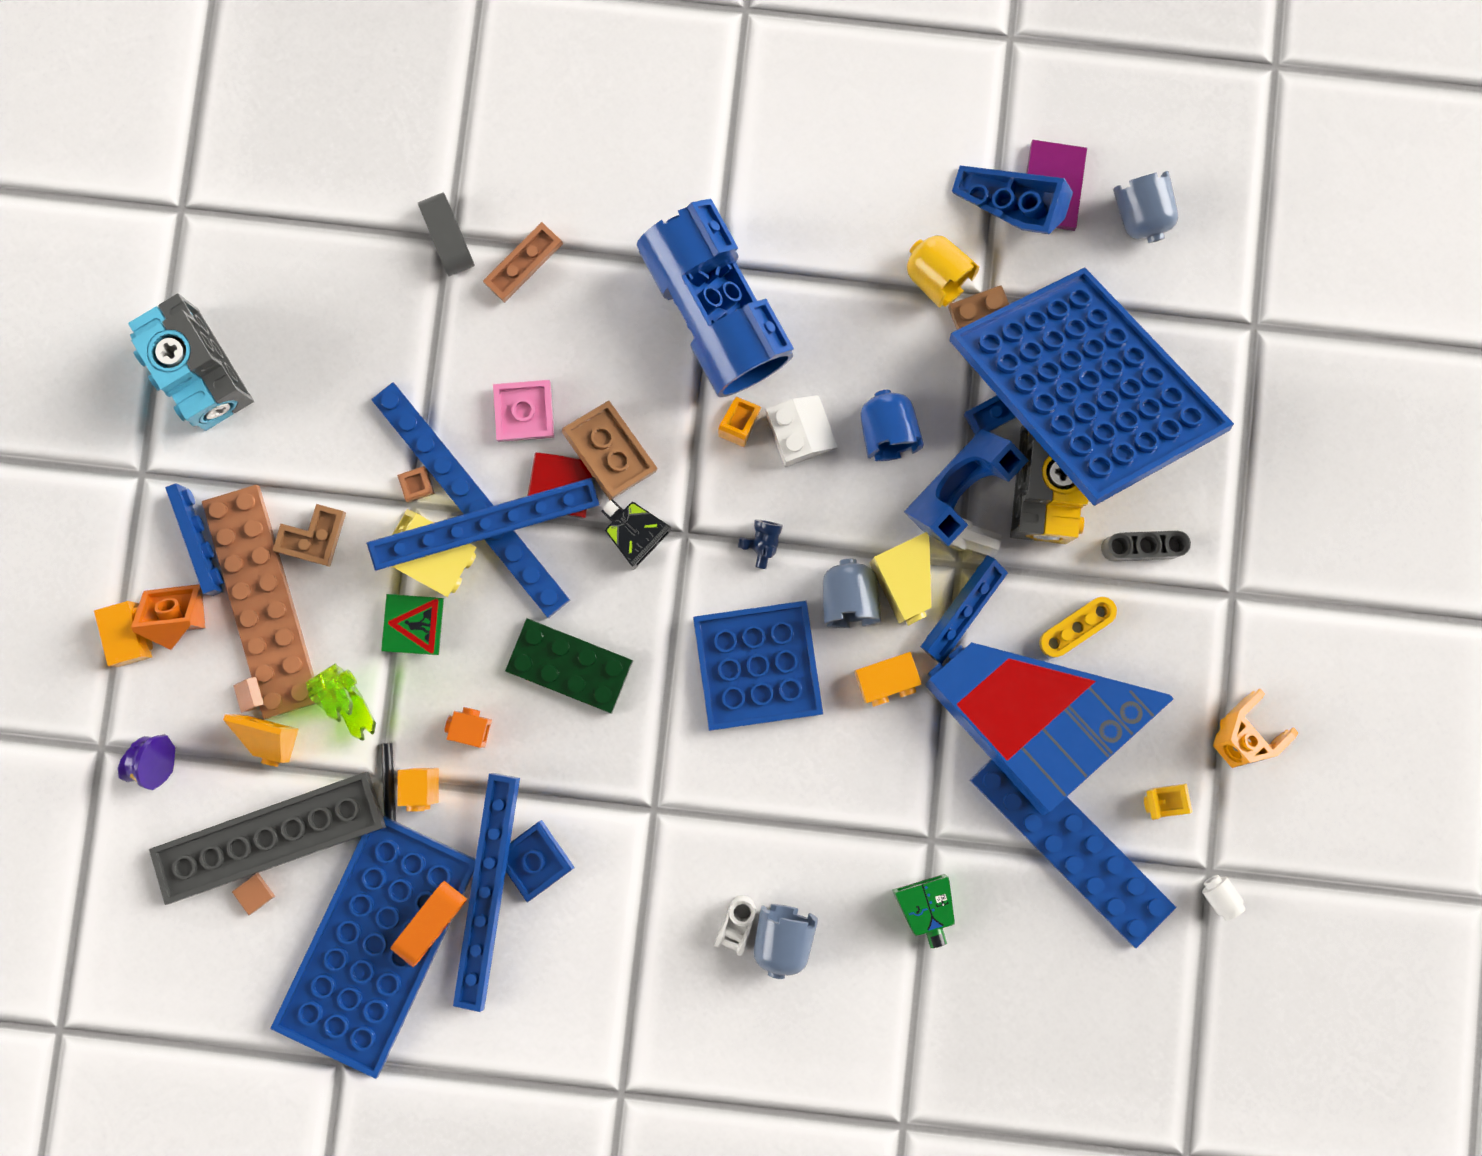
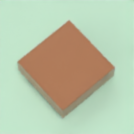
[397,466,435,503]
[233,677,263,713]
[232,873,275,915]

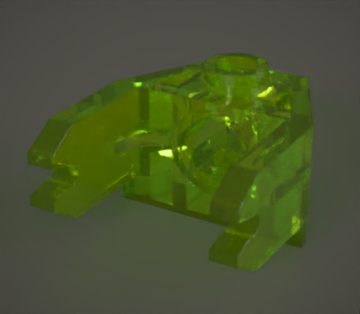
[306,663,376,741]

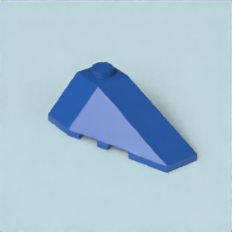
[952,165,1073,234]

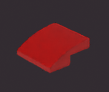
[527,452,593,518]

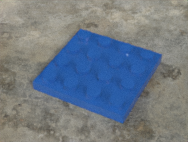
[693,600,823,731]

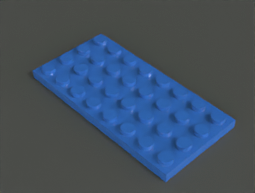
[270,816,476,1079]

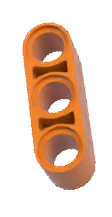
[390,881,467,967]

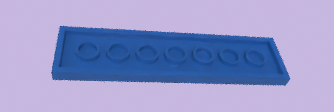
[969,759,1177,948]

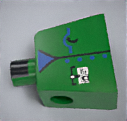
[892,874,955,948]

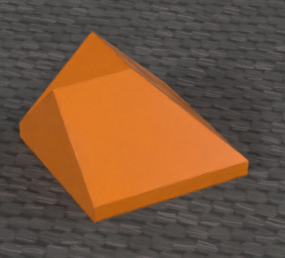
[131,584,205,650]

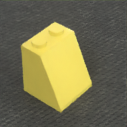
[392,509,477,597]
[869,532,932,626]

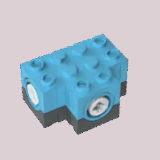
[128,293,254,431]

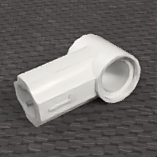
[941,518,1002,558]

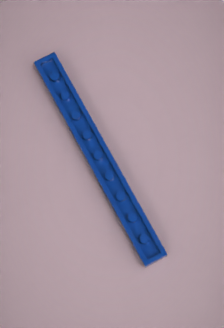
[371,382,571,618]

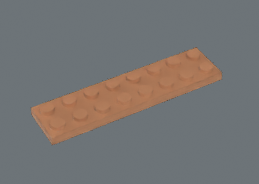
[202,485,322,719]

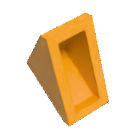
[718,397,762,447]

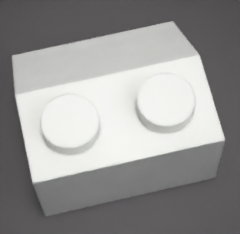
[766,395,838,467]

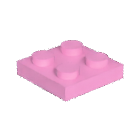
[493,380,555,442]

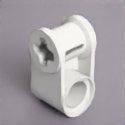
[714,895,756,956]

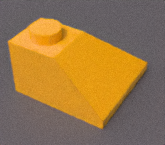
[223,714,298,767]

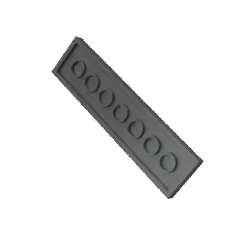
[149,772,386,905]

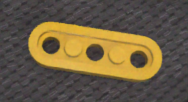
[1039,597,1117,658]

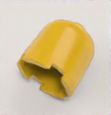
[907,235,979,308]

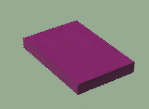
[1026,140,1087,231]

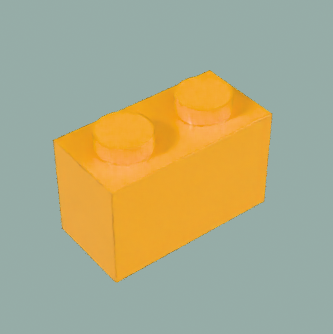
[94,601,153,667]
[854,652,922,707]
[397,768,439,812]

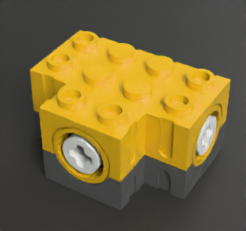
[1010,425,1090,544]

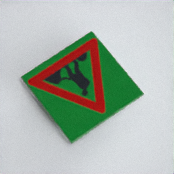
[381,594,444,655]

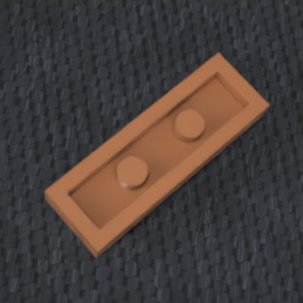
[483,222,563,303]

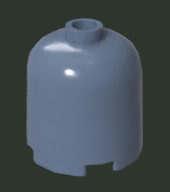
[1113,171,1178,243]
[823,559,881,628]
[754,904,818,979]

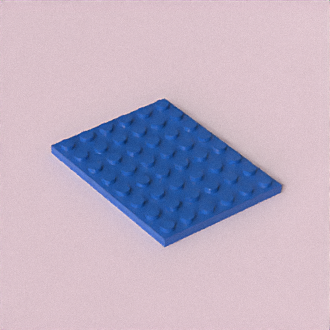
[949,267,1234,506]

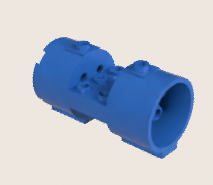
[636,199,794,397]

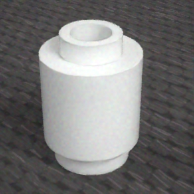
[1202,875,1245,921]

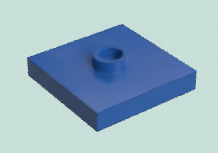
[506,820,575,902]

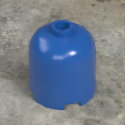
[860,390,924,461]

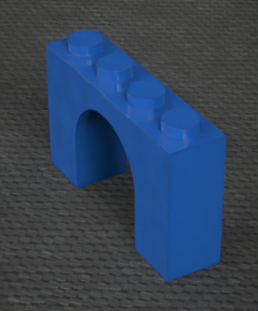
[904,429,1029,546]

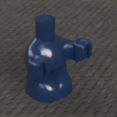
[738,519,783,569]

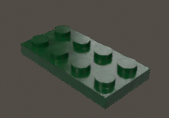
[505,618,633,714]

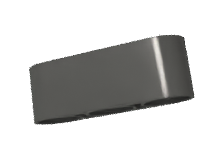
[418,192,475,276]
[1101,531,1191,561]

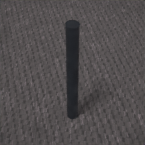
[381,743,396,821]

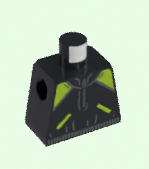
[601,499,672,569]

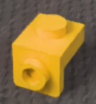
[1144,783,1192,820]

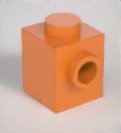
[445,707,492,748]

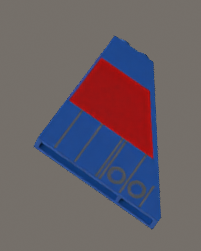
[925,642,1174,816]

